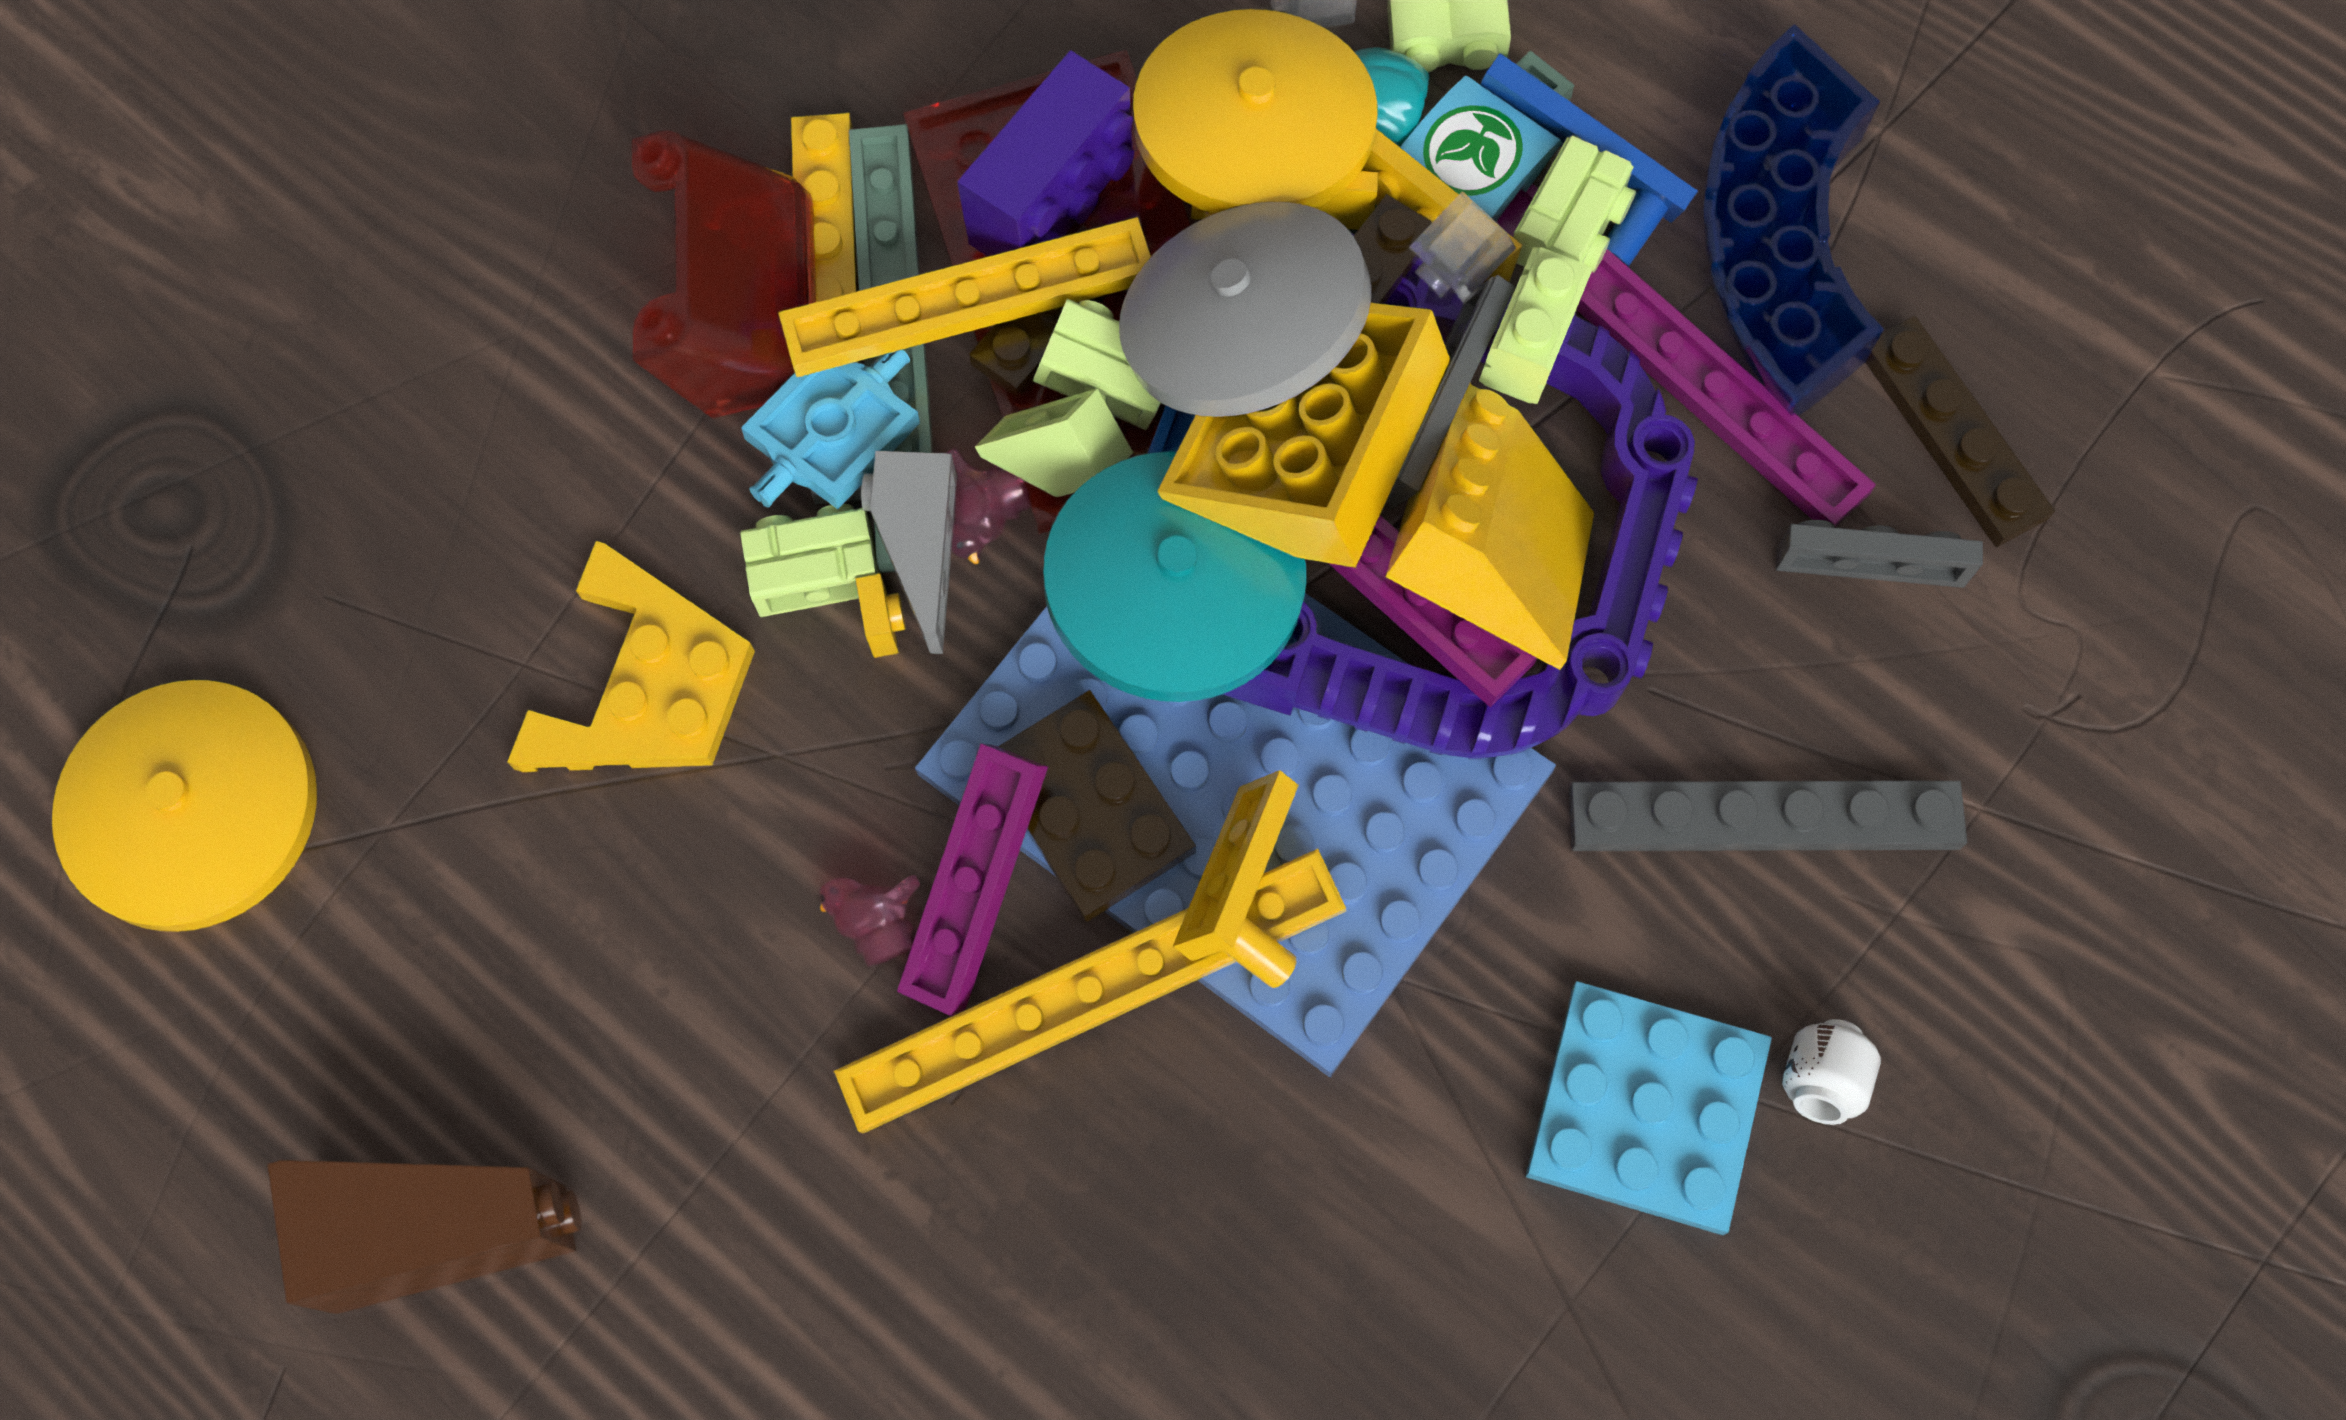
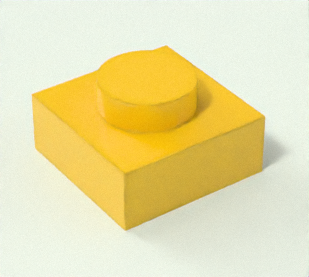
[855,574,906,658]

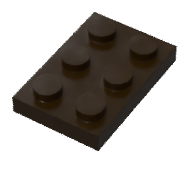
[998,690,1196,922]

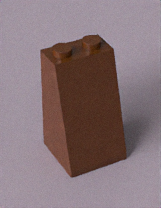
[267,1160,582,1314]

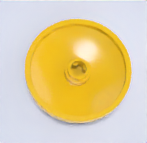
[1133,9,1377,214]
[52,680,317,932]

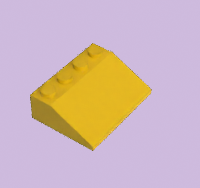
[1157,303,1450,568]
[1385,384,1594,670]

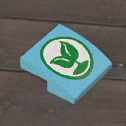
[1400,75,1562,223]

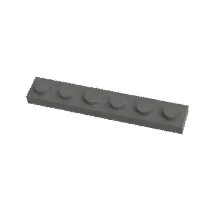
[1569,781,1967,851]

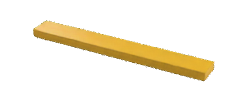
[834,848,1346,1133]

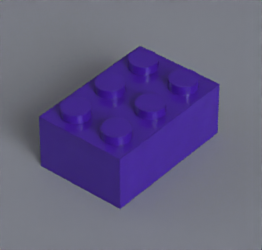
[957,50,1135,257]

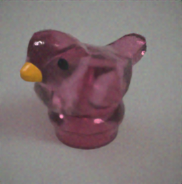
[947,448,1033,565]
[820,875,920,968]

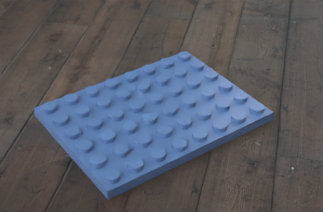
[915,593,1556,1077]

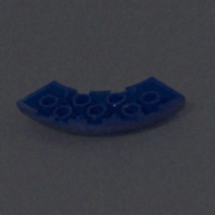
[1704,24,1884,416]

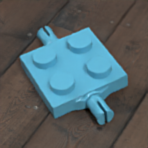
[741,349,920,509]

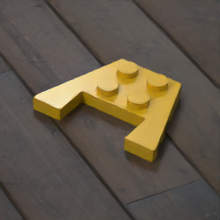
[507,541,755,772]

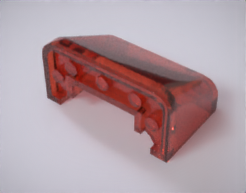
[632,130,816,419]

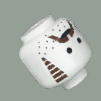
[1782,1019,1881,1125]

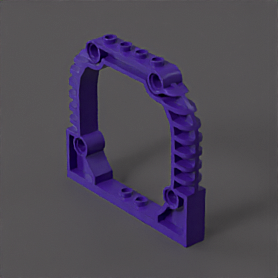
[1223,233,1698,759]

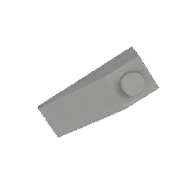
[861,451,958,654]

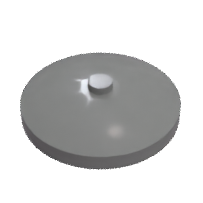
[1119,202,1372,417]

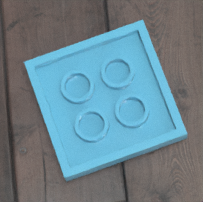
[1525,981,1772,1235]

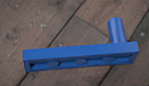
[1480,53,1698,267]

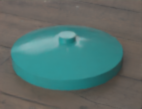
[1044,452,1306,702]

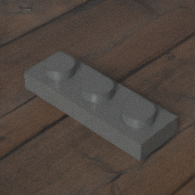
[1776,520,1983,588]

